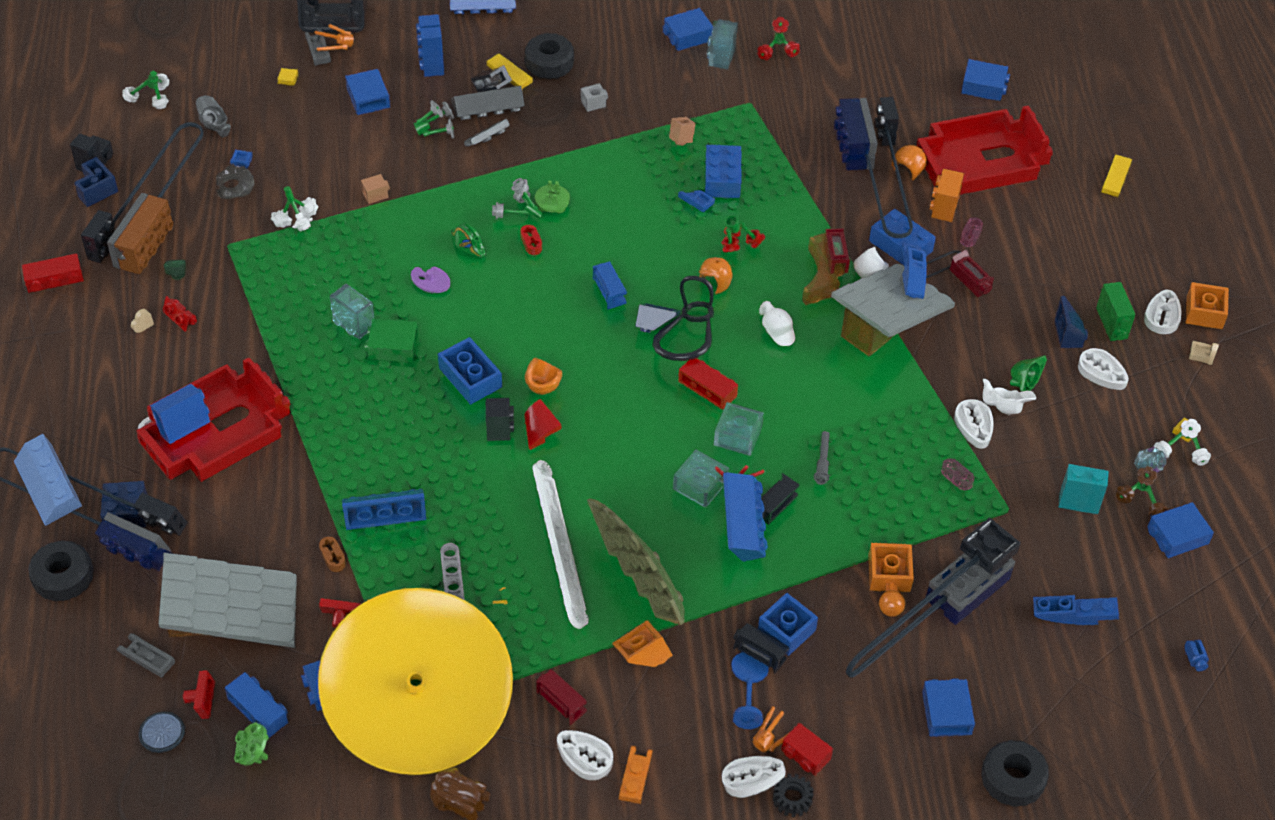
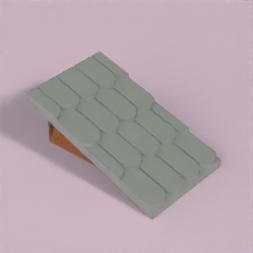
[831,264,955,356]
[159,553,297,648]

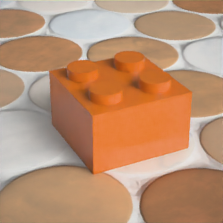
[930,169,964,222]
[1185,282,1229,329]

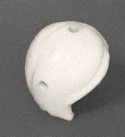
[854,247,889,278]

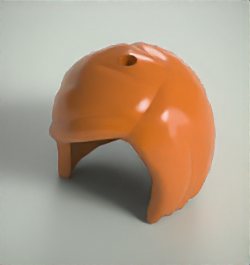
[892,145,926,180]
[699,257,732,294]
[525,358,562,395]

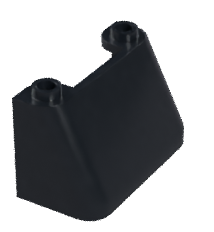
[297,0,367,32]

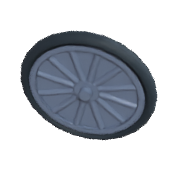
[139,712,185,753]

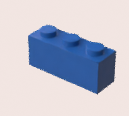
[225,672,288,738]

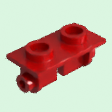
[162,296,197,331]

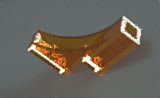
[802,233,844,305]

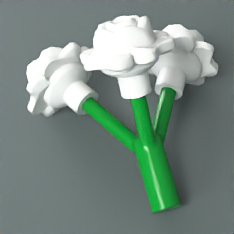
[271,186,318,232]

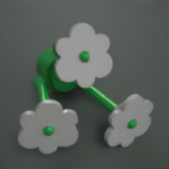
[413,100,454,138]

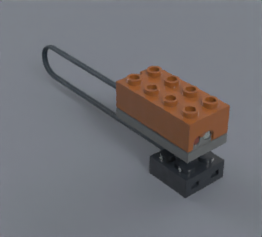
[81,122,204,275]

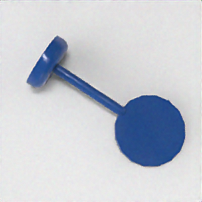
[731,652,769,729]

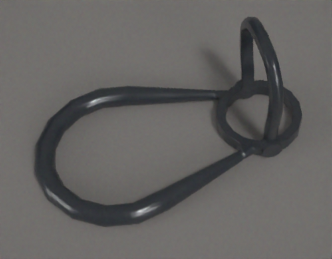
[652,276,714,361]

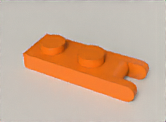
[619,746,653,804]

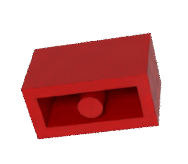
[781,723,833,776]

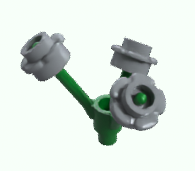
[492,178,543,220]

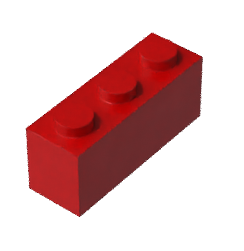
[22,253,84,293]
[678,358,738,410]

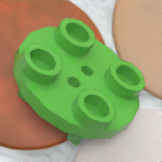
[535,181,570,213]
[234,722,269,766]

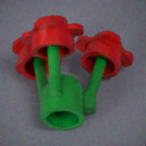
[721,214,765,252]

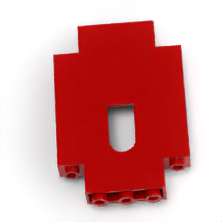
[916,105,1053,195]
[136,357,291,482]

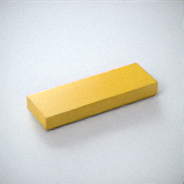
[487,54,533,89]
[1102,154,1132,197]

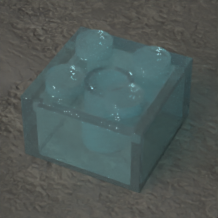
[707,19,738,69]
[330,284,374,339]
[714,402,764,456]
[673,450,729,508]

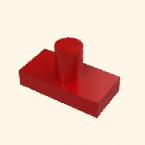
[319,598,361,628]
[183,670,216,719]

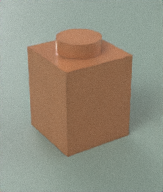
[669,117,695,145]
[361,174,390,204]

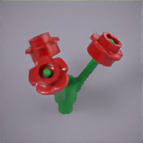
[757,17,800,60]

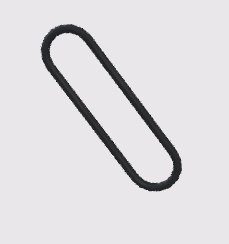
[926,250,961,279]

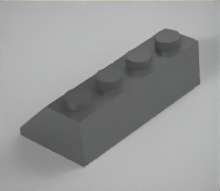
[451,86,524,120]

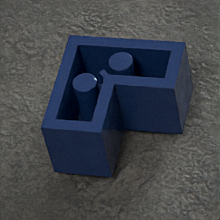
[74,157,118,207]

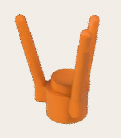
[315,24,354,51]
[753,706,790,753]

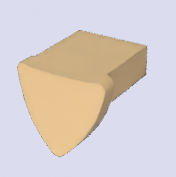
[1189,341,1219,365]

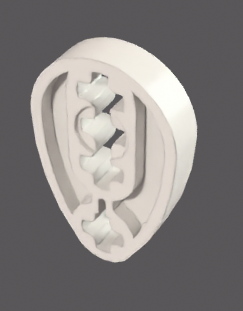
[1144,290,1182,334]
[1078,348,1129,390]
[954,399,994,449]
[557,731,613,780]
[722,756,786,797]

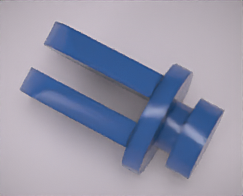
[1185,639,1209,671]

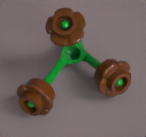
[1116,466,1168,517]

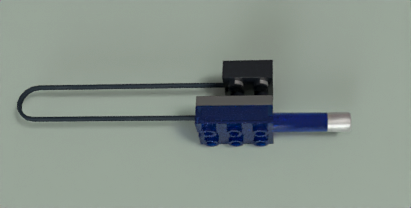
[0,447,188,571]

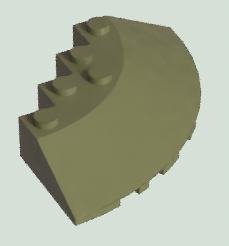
[587,498,684,625]

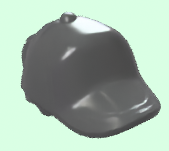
[196,96,231,137]

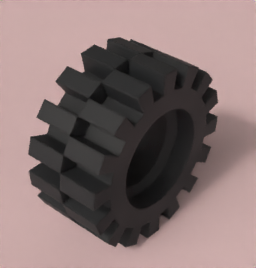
[773,774,814,817]

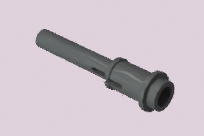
[814,431,830,485]

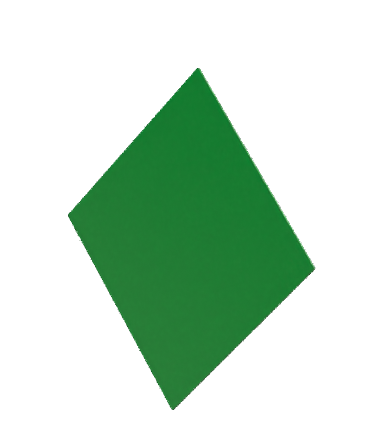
[227,103,1009,686]

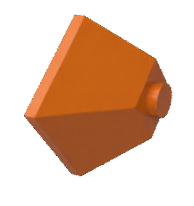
[613,621,673,667]

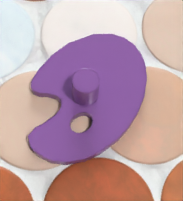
[411,267,450,293]

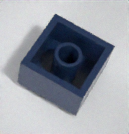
[101,481,147,530]

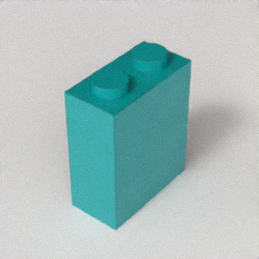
[1058,464,1109,514]

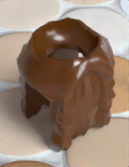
[430,768,491,820]

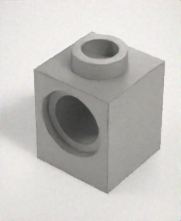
[581,84,608,112]

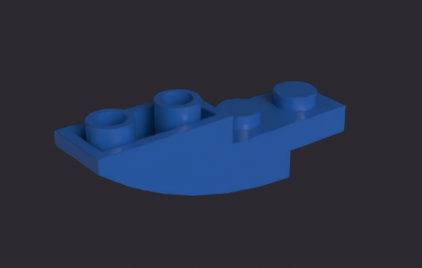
[901,243,927,299]
[1033,595,1119,625]

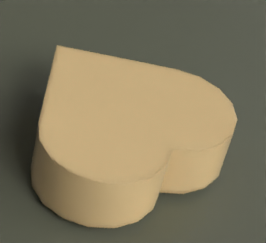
[131,309,154,333]

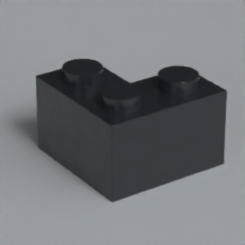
[70,133,114,172]
[486,398,514,441]

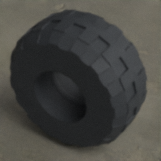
[524,33,574,80]
[28,540,94,601]
[981,740,1049,807]

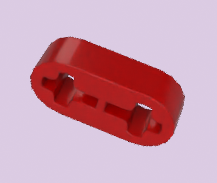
[521,225,542,255]

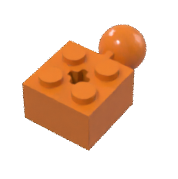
[868,543,914,617]

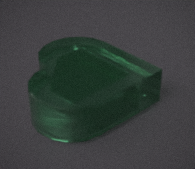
[164,260,186,280]

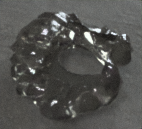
[216,164,255,200]

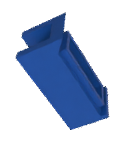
[593,261,627,310]

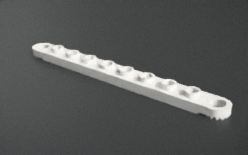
[533,460,589,629]

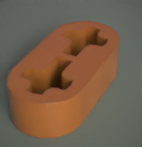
[319,537,346,572]

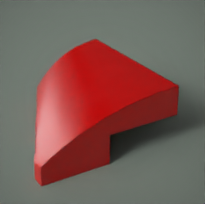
[524,399,561,450]

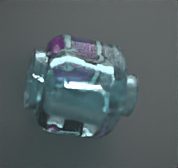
[1135,447,1166,472]

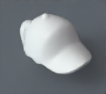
[759,301,795,346]
[983,379,1036,415]

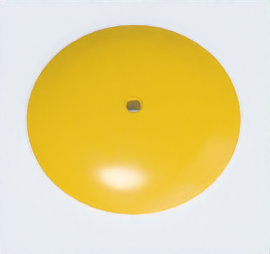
[318,588,513,775]

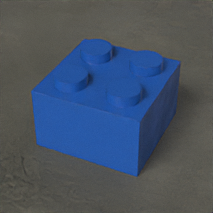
[758,593,818,656]

